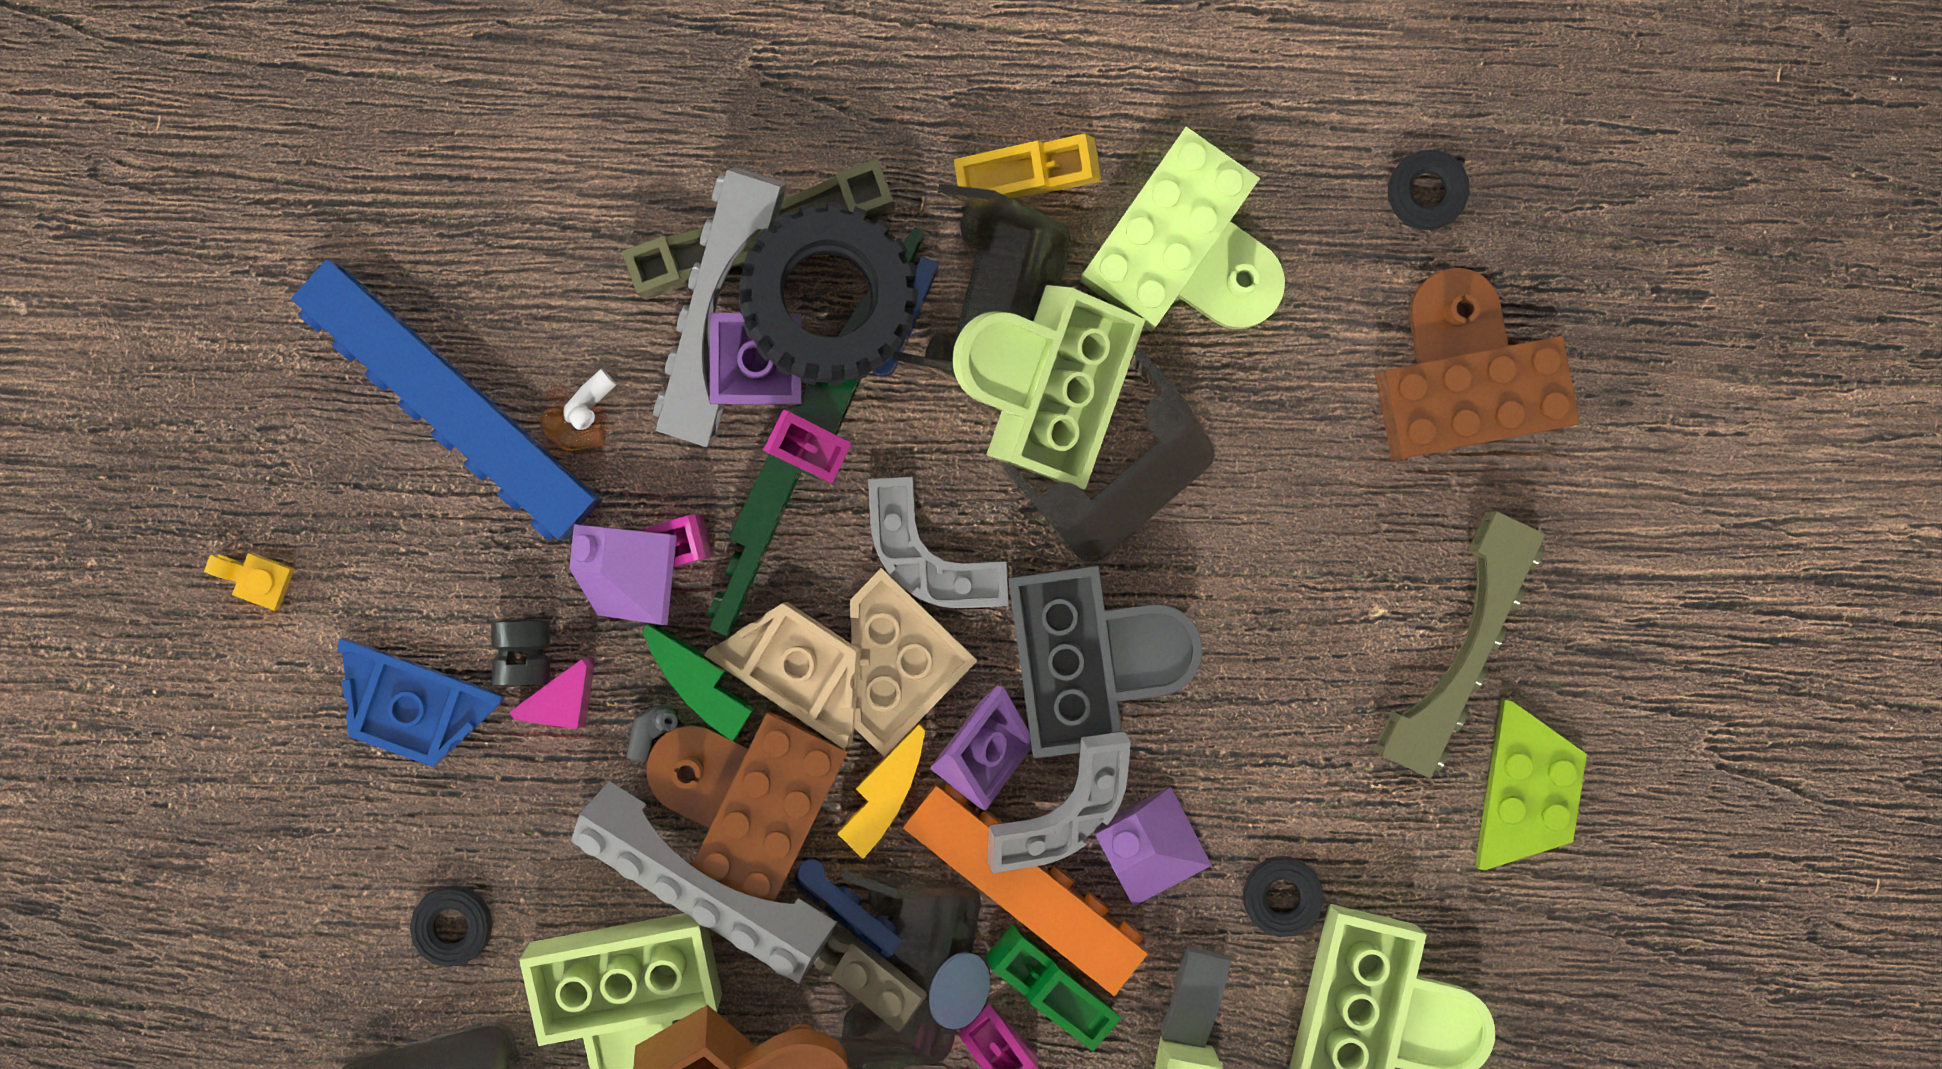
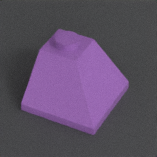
[710,312,801,405]
[569,524,677,625]
[1094,786,1212,906]

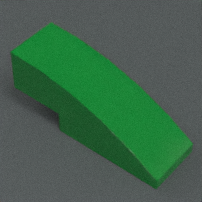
[642,623,756,742]
[984,924,1122,1051]

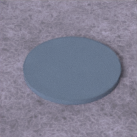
[929,952,990,1029]

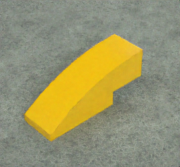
[954,133,1102,204]
[838,721,926,859]

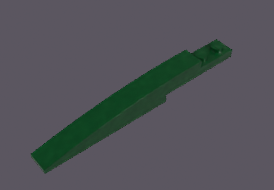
[707,227,924,636]

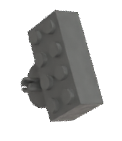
[1008,565,1202,759]

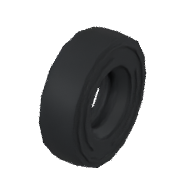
[1388,150,1470,230]
[1243,856,1324,937]
[410,885,493,967]

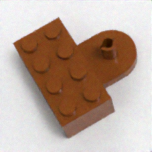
[1375,268,1580,461]
[646,709,851,902]
[633,1004,848,1069]

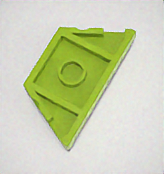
[1475,699,1587,870]

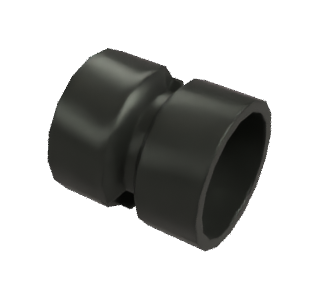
[491,619,551,686]

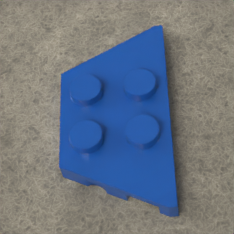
[338,638,506,767]

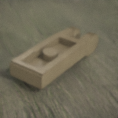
[813,924,927,1033]

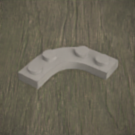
[868,477,1009,608]
[987,732,1131,873]

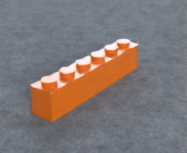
[903,781,1148,996]

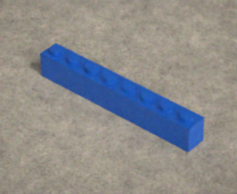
[291,259,603,540]

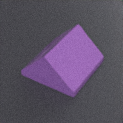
[930,686,1032,810]

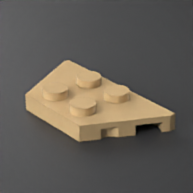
[704,602,861,750]

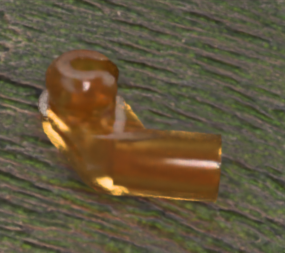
[540,408,605,451]

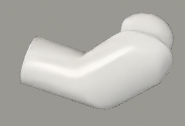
[564,369,617,430]

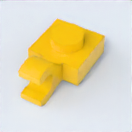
[204,553,295,611]

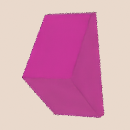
[763,409,852,483]
[638,514,714,567]
[509,657,595,729]
[958,1004,1039,1069]

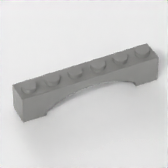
[653,167,788,447]
[571,781,836,984]

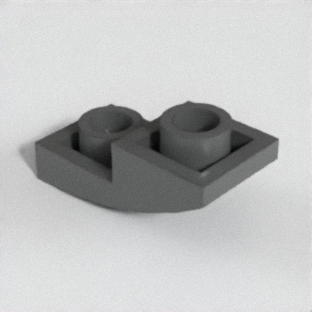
[1161,946,1231,1048]

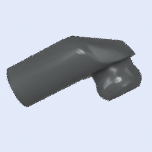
[626,705,678,762]

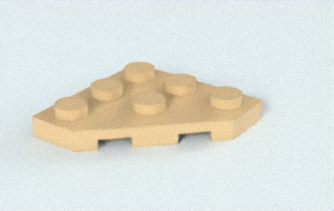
[850,568,977,757]

